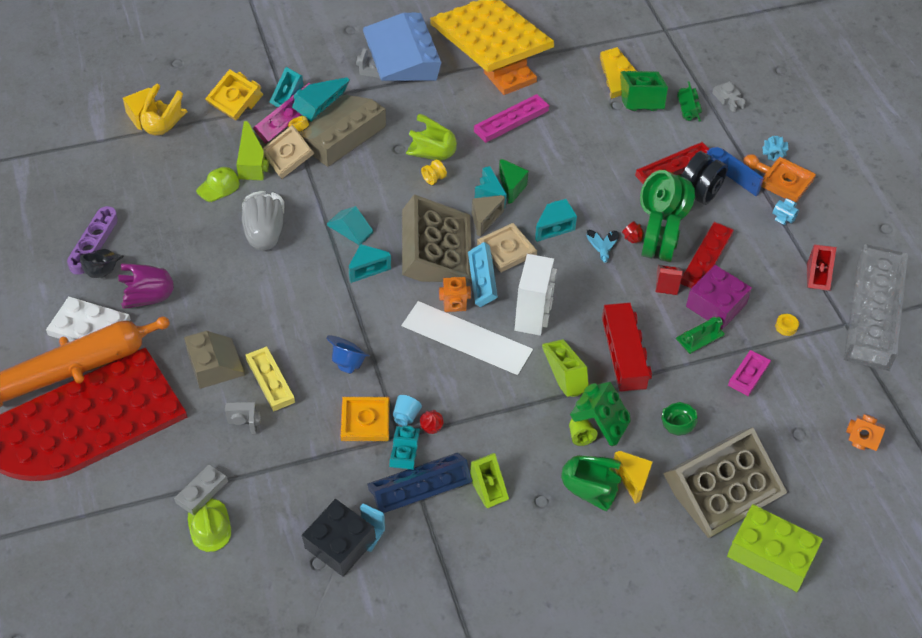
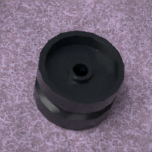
[682,151,728,205]

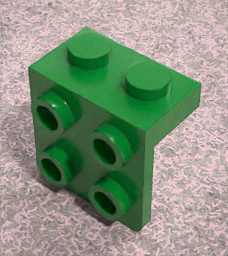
[570,382,631,446]

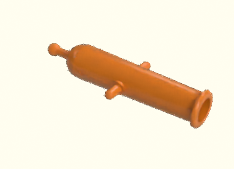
[0,316,170,407]

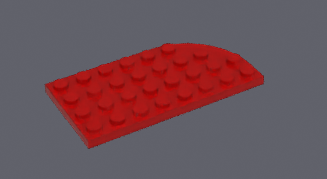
[0,347,188,481]

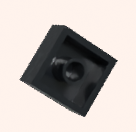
[302,498,376,577]

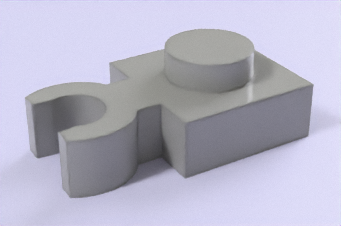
[712,82,746,112]

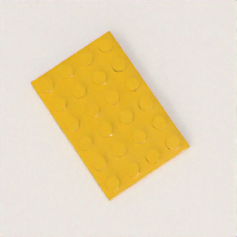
[430,0,554,72]

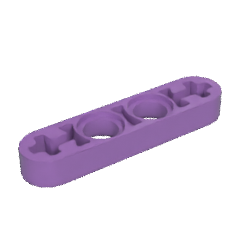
[67,206,118,275]

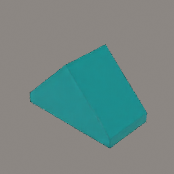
[270,67,304,107]
[327,206,373,245]
[348,244,391,283]

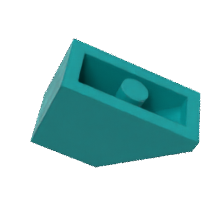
[535,199,577,242]

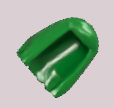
[561,455,622,511]

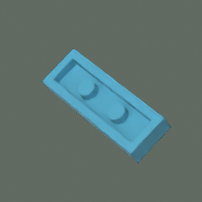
[468,242,498,307]

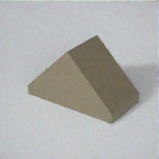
[471,195,505,237]

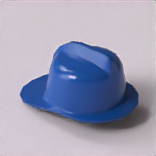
[327,335,370,374]

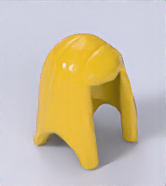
[140,83,188,136]

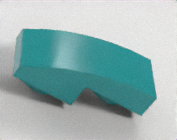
[389,426,420,470]

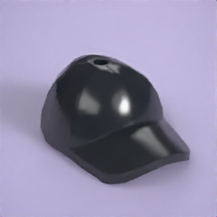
[80,249,124,278]

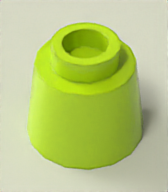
[569,419,598,446]

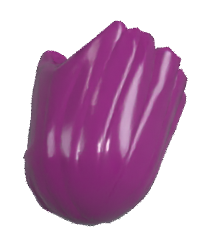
[118,263,174,309]

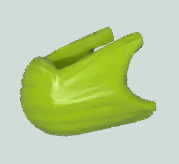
[406,114,457,161]

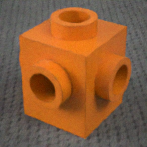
[439,277,471,312]
[846,414,886,451]

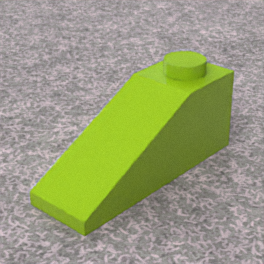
[236,121,269,180]
[542,339,589,397]

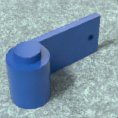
[707,147,764,196]

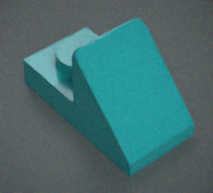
[474,166,506,209]

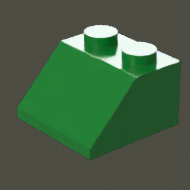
[620,71,668,111]

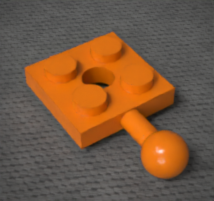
[743,154,816,203]

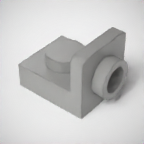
[356,48,380,78]
[225,402,261,434]

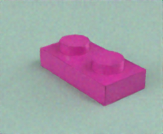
[728,350,771,397]

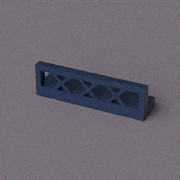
[367,452,472,513]

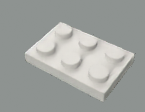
[46,297,131,342]

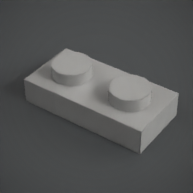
[174,465,228,516]

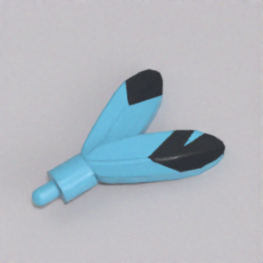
[586,230,619,263]

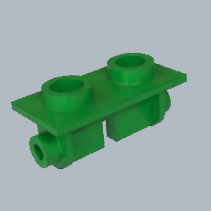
[677,81,702,122]
[676,317,725,354]

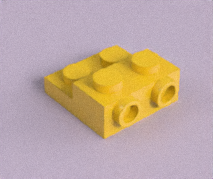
[205,69,263,121]

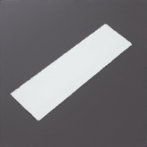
[401,301,533,375]

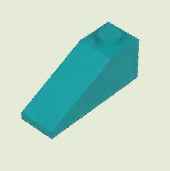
[292,77,350,122]

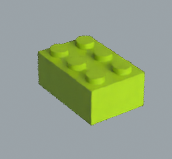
[727,504,823,592]

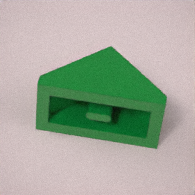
[498,159,529,204]

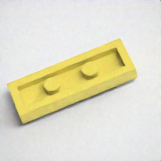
[246,347,295,411]

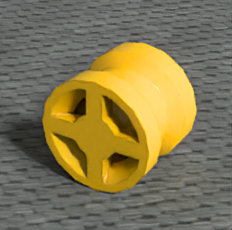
[421,159,447,185]

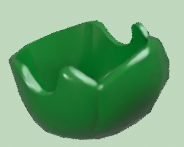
[661,402,698,436]

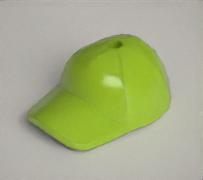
[196,167,240,202]

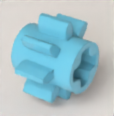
[762,136,788,161]
[772,198,799,225]

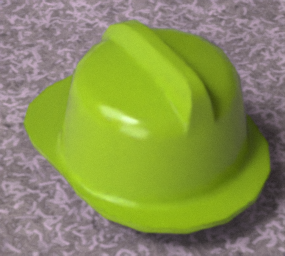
[188,499,231,552]

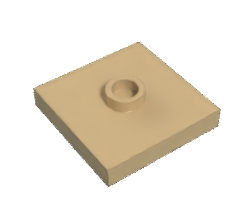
[262,125,314,179]
[477,223,537,272]

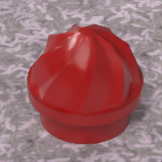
[622,221,644,243]
[420,410,444,434]

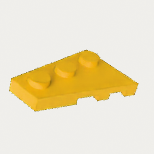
[600,47,636,99]

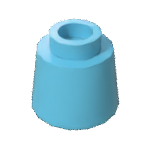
[393,395,422,426]

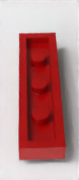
[635,142,709,184]
[680,222,734,288]

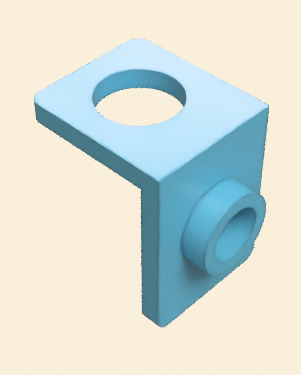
[360,504,385,552]

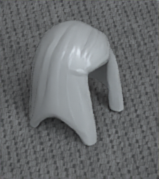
[242,195,284,251]

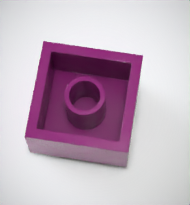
[686,265,752,330]

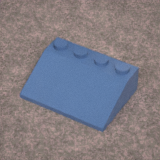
[363,12,441,81]

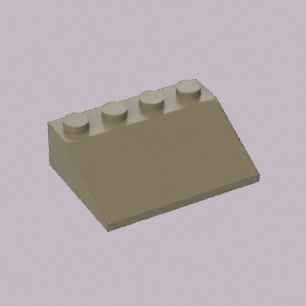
[299,94,386,167]
[402,194,472,282]
[663,427,787,538]

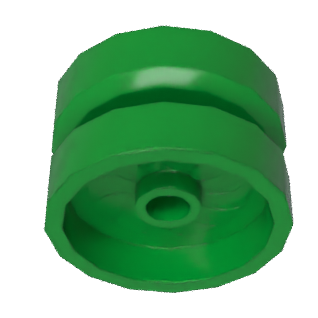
[640,170,695,221]
[641,210,681,262]

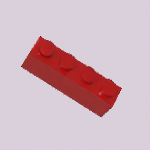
[602,302,652,392]

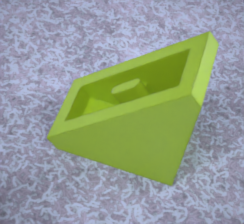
[471,453,509,508]

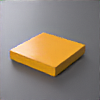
[340,397,390,441]

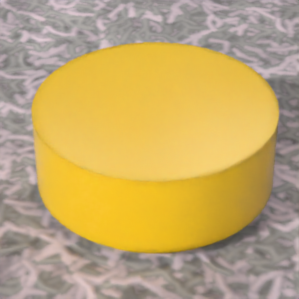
[288,116,309,132]
[775,314,799,336]

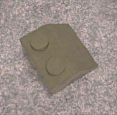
[184,331,245,389]

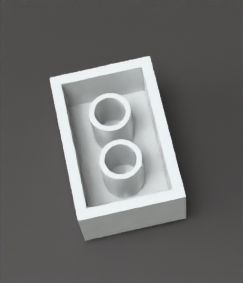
[514,254,557,336]

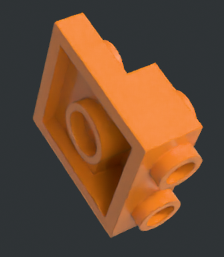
[484,58,537,95]

